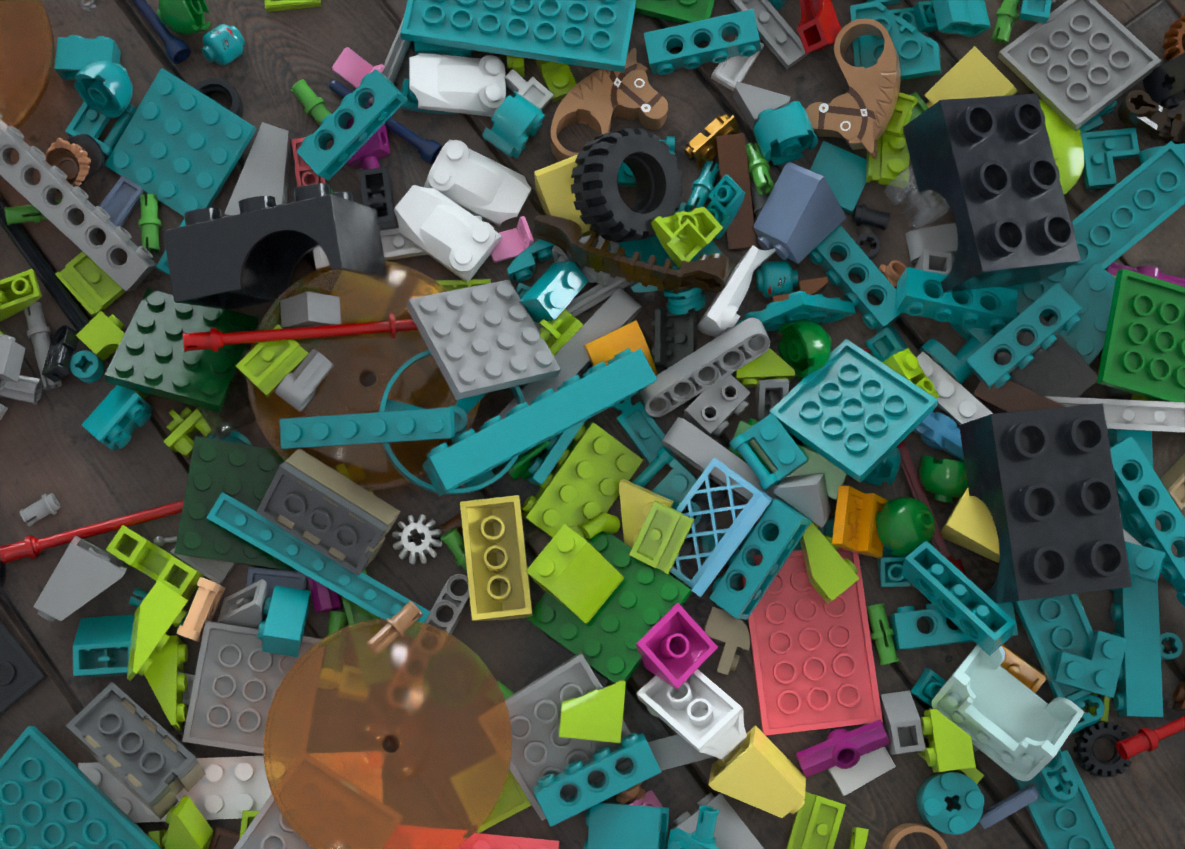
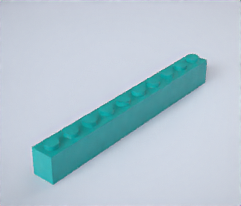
[1107,429,1163,718]

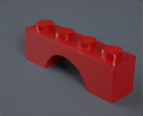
[797,0,841,54]

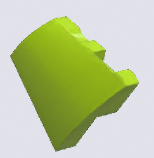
[651,207,723,268]
[558,680,626,743]

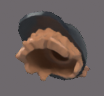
[44,134,105,193]

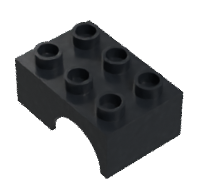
[903,94,1081,293]
[163,183,387,310]
[959,403,1132,603]

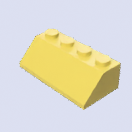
[460,495,533,621]

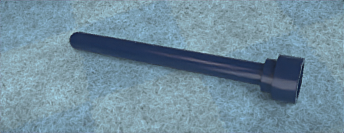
[132,0,191,64]
[329,80,443,165]

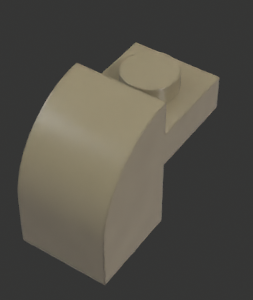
[703,606,750,677]

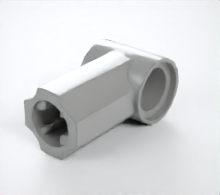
[275,349,334,411]
[0,374,43,404]

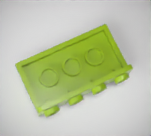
[521,422,643,539]

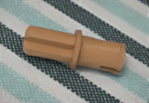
[367,601,423,655]

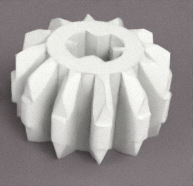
[392,514,442,565]

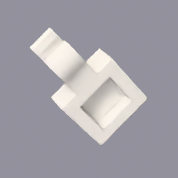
[505,69,553,110]

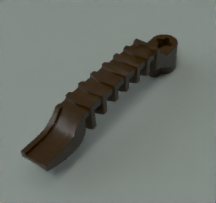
[1118,90,1185,144]
[532,215,733,295]

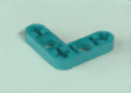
[1039,694,1105,803]

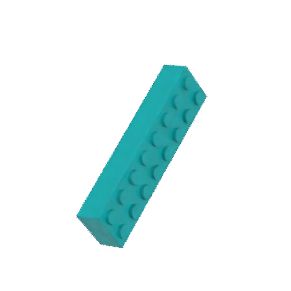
[422,348,657,497]

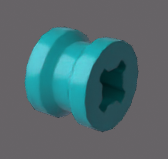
[69,350,105,383]

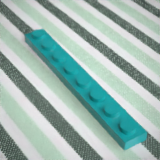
[207,492,431,638]

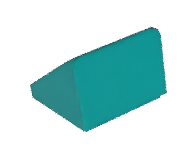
[865,325,908,362]

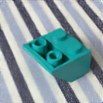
[82,385,154,452]
[73,614,138,678]

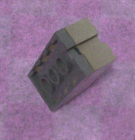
[256,448,401,576]
[66,682,206,819]

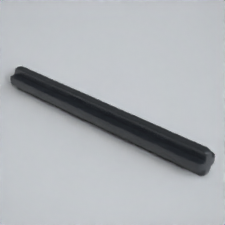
[0,198,90,333]

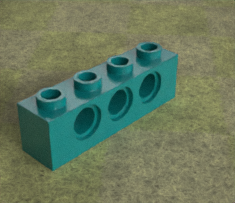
[644,9,761,75]
[296,69,408,181]
[808,225,905,333]
[896,267,1017,333]
[966,282,1082,390]
[709,499,812,620]
[901,540,1016,656]
[889,602,1018,651]
[534,733,661,827]

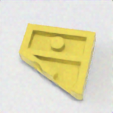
[619,479,674,548]

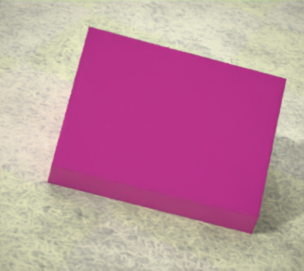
[635,603,718,689]

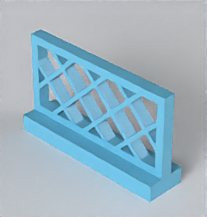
[670,457,774,597]

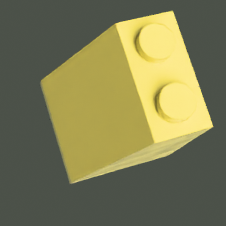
[925,46,1018,108]
[534,155,601,237]
[941,488,1000,563]
[708,725,806,818]

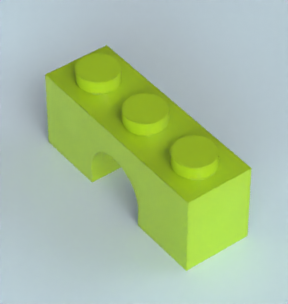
[76,311,149,399]
[106,525,204,600]

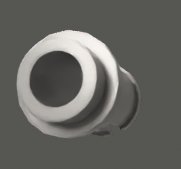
[19,493,61,527]

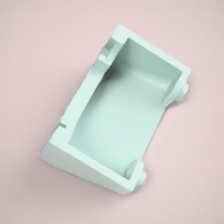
[932,645,1085,781]

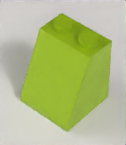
[526,524,624,625]

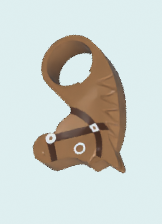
[806,18,901,159]
[550,48,668,162]

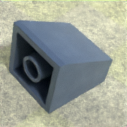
[753,162,847,264]

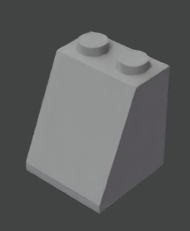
[33,536,128,622]
[672,792,764,849]

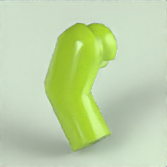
[581,513,621,539]

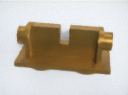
[684,114,740,169]

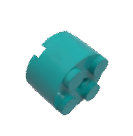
[482,91,545,159]
[753,101,818,165]
[916,772,984,835]

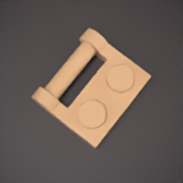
[176,577,225,643]

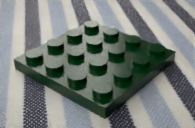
[104,288,258,413]
[174,436,295,571]

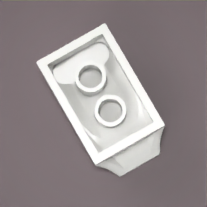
[409,53,506,117]
[424,140,532,227]
[394,185,502,283]
[697,246,776,338]
[636,669,747,760]

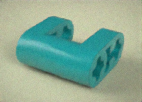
[920,322,994,385]

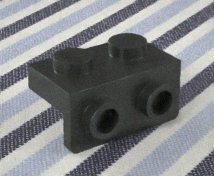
[651,308,697,370]

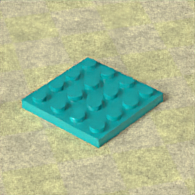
[105,68,258,216]
[769,339,938,483]

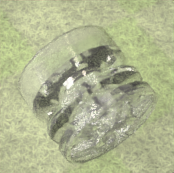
[884,166,950,230]

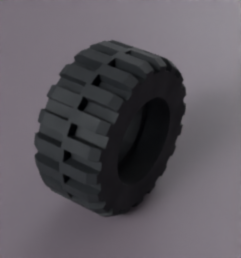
[571,128,683,242]

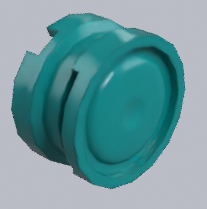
[663,287,707,315]

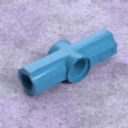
[913,412,964,462]

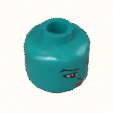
[201,24,245,66]
[756,260,798,298]

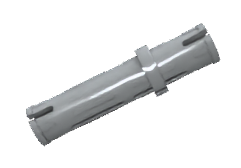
[23,302,62,390]

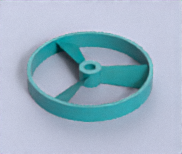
[378,350,525,495]

